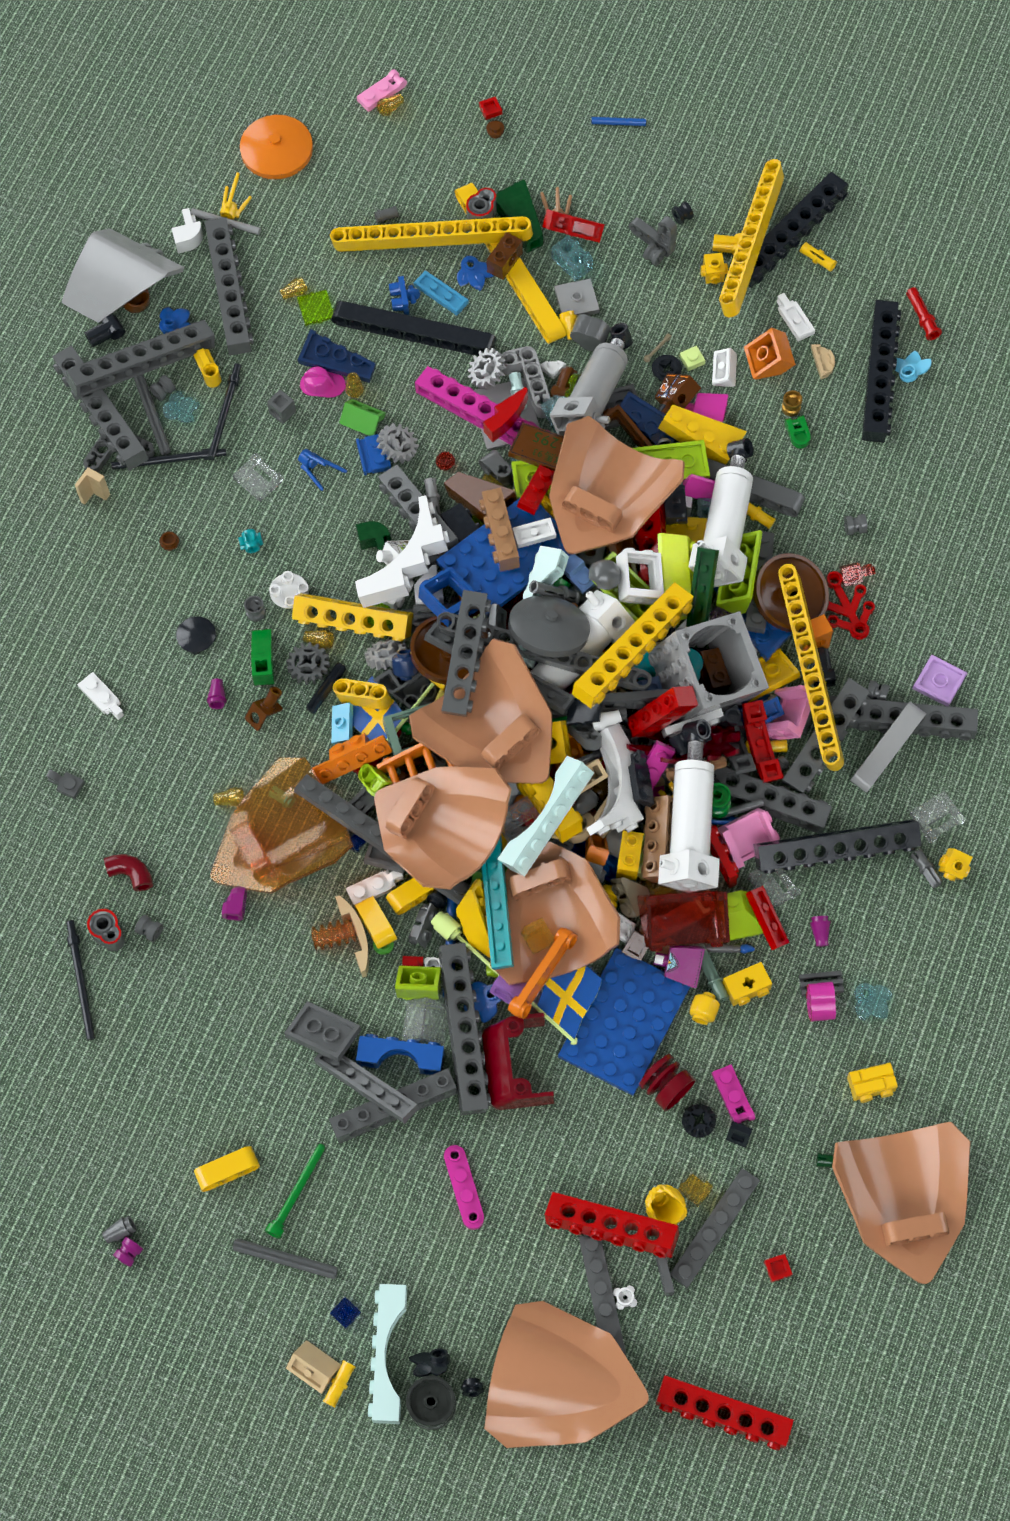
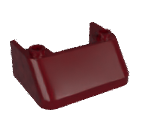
[482,1013,554,1110]

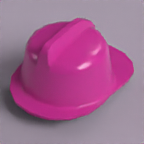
[300,367,346,398]

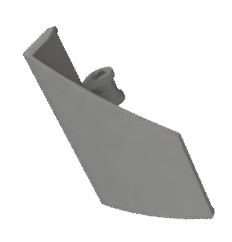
[62,228,184,323]

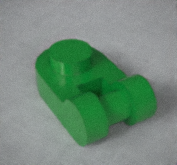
[784,415,811,449]

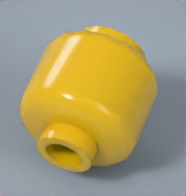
[689,992,720,1025]

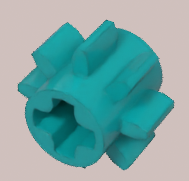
[238,529,263,553]

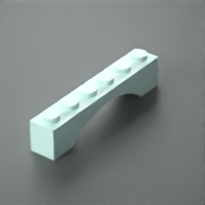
[519,546,569,669]
[498,756,594,877]
[368,1284,407,1424]

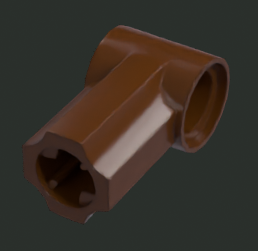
[550,366,578,402]

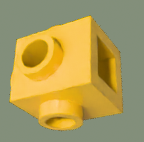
[700,253,728,284]
[938,848,973,882]

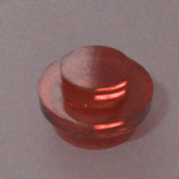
[436,452,455,471]

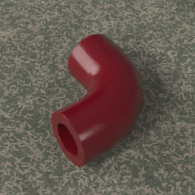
[104,854,153,892]

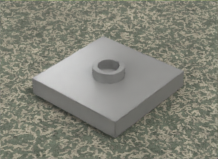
[554,278,600,316]

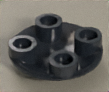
[176,616,216,655]

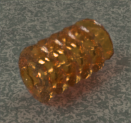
[311,918,357,953]

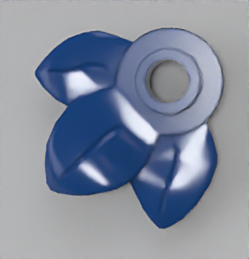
[457,256,494,291]
[159,307,191,334]
[464,982,501,1023]

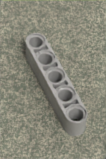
[850,702,926,793]

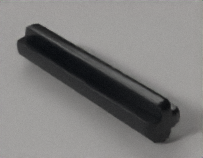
[306,662,346,714]

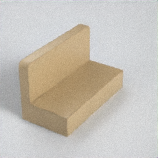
[75,467,110,505]
[286,1341,341,1394]

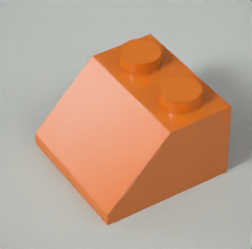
[744,328,796,380]

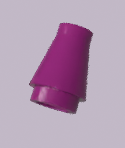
[207,678,227,709]
[810,916,831,947]

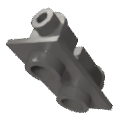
[408,903,440,949]

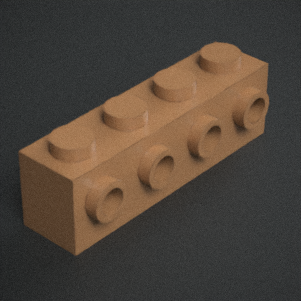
[479,487,520,572]
[641,795,673,883]

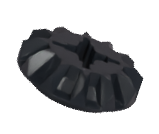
[652,355,682,381]
[682,1103,716,1138]

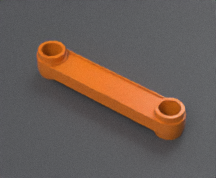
[508,927,578,1019]

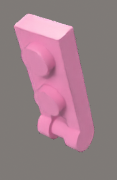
[357,69,407,112]

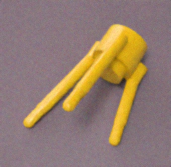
[220,172,252,220]

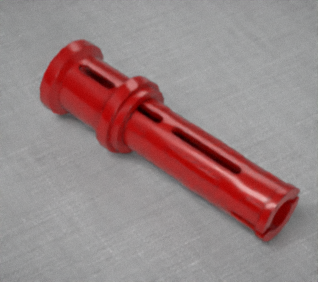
[906,287,942,341]

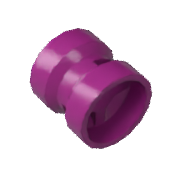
[113,1237,143,1268]

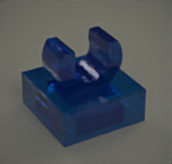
[330,1297,361,1329]

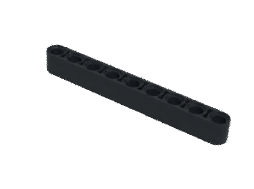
[331,301,497,356]

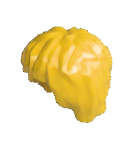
[645,1184,687,1225]

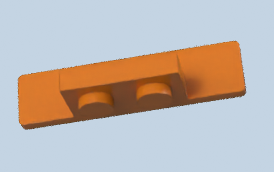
[312,733,392,785]

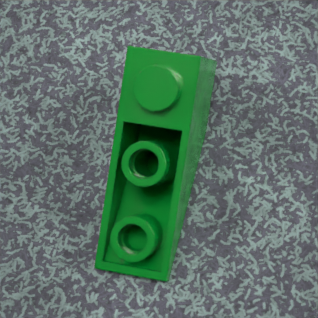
[251,629,275,686]

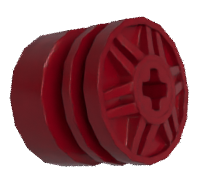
[639,1054,696,1111]

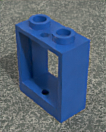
[418,567,478,627]

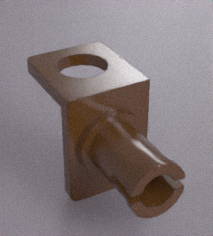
[245,686,283,731]

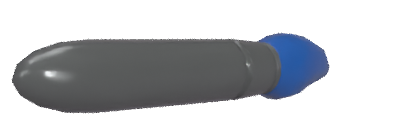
[705,944,755,954]

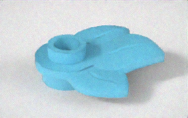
[895,351,932,383]

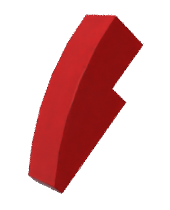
[542,209,605,243]
[483,387,528,442]

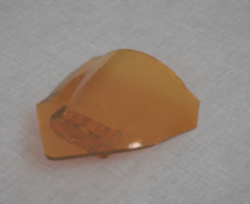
[210,757,354,893]

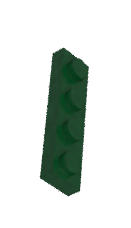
[686,547,719,627]

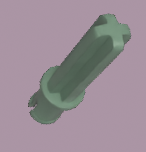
[696,943,730,1003]

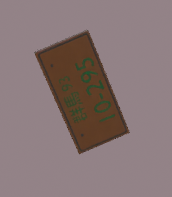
[508,422,564,471]

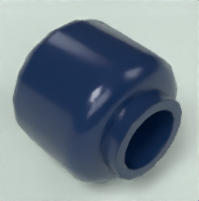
[392,649,419,681]

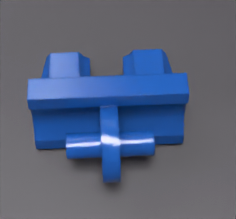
[389,276,420,315]

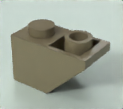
[610,877,656,918]

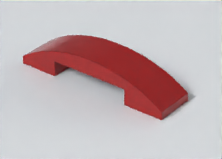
[742,700,783,783]

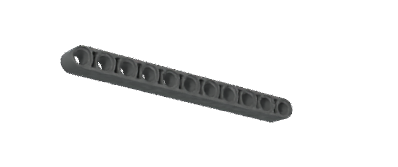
[437,612,652,691]

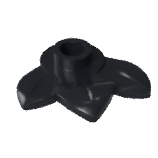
[409,1348,451,1377]

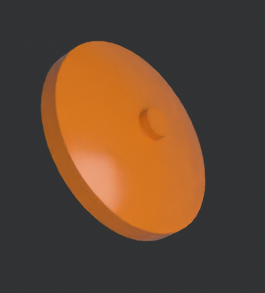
[240,115,313,179]

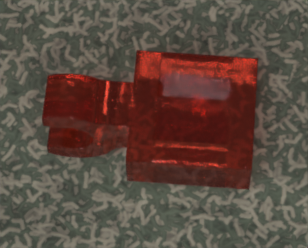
[839,562,876,587]

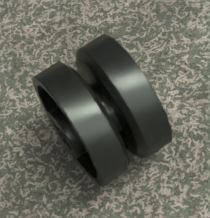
[406,1376,456,1430]

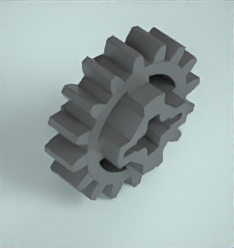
[286,642,330,685]

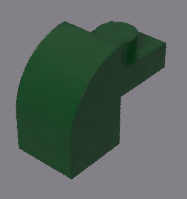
[356,521,391,563]

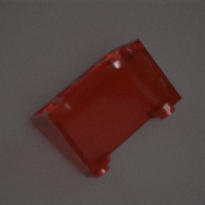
[637,891,730,951]

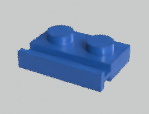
[356,434,391,475]

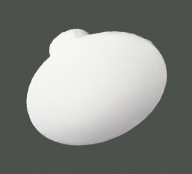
[269,571,309,609]

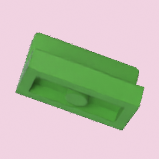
[339,399,386,436]

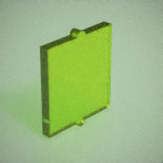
[297,290,333,326]

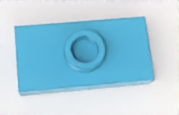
[331,702,353,745]

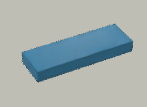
[414,270,469,316]

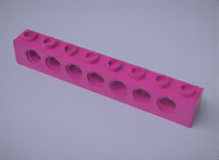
[415,366,548,446]

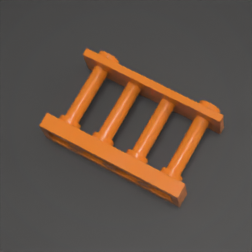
[376,743,454,784]

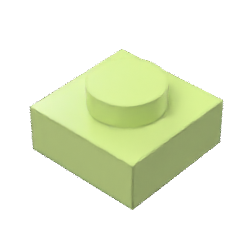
[679,346,705,371]

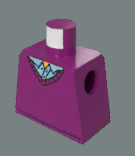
[653,945,705,989]

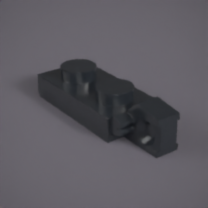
[628,749,655,807]

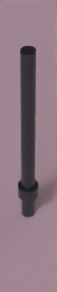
[207,363,242,460]
[111,448,227,470]
[66,920,95,1041]

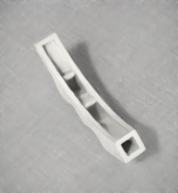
[355,495,450,608]
[586,723,644,836]

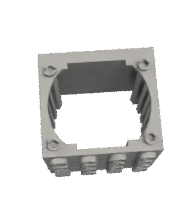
[649,611,769,724]

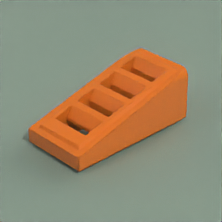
[585,834,609,866]

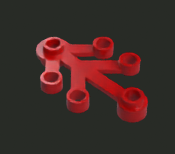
[826,571,875,640]

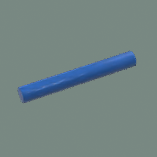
[592,117,646,126]

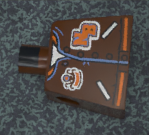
[655,373,701,414]

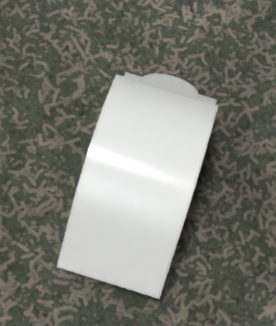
[172,208,203,254]

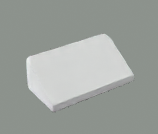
[712,348,737,387]

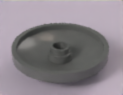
[508,596,590,657]

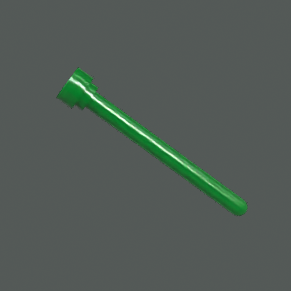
[265,1144,325,1239]

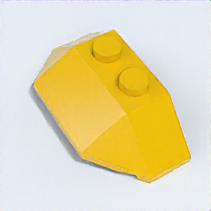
[456,879,490,958]

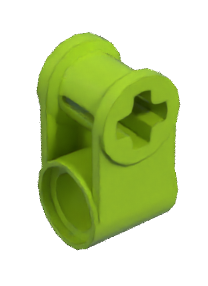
[358,764,392,796]

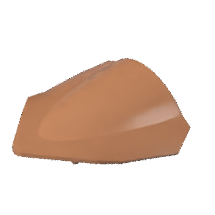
[549,416,685,554]
[409,638,552,784]
[374,766,512,890]
[490,841,620,985]
[832,1122,971,1284]
[484,1301,649,1448]

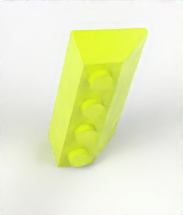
[658,533,695,620]

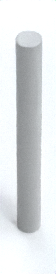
[190,208,261,235]

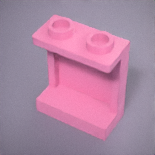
[766,685,810,741]
[718,808,780,869]

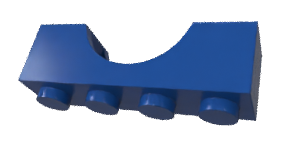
[356,1034,445,1075]

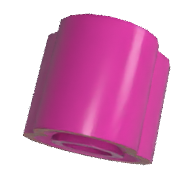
[806,982,836,1022]

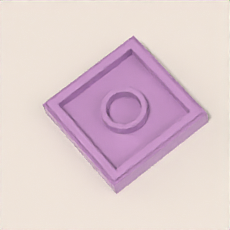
[913,655,967,706]

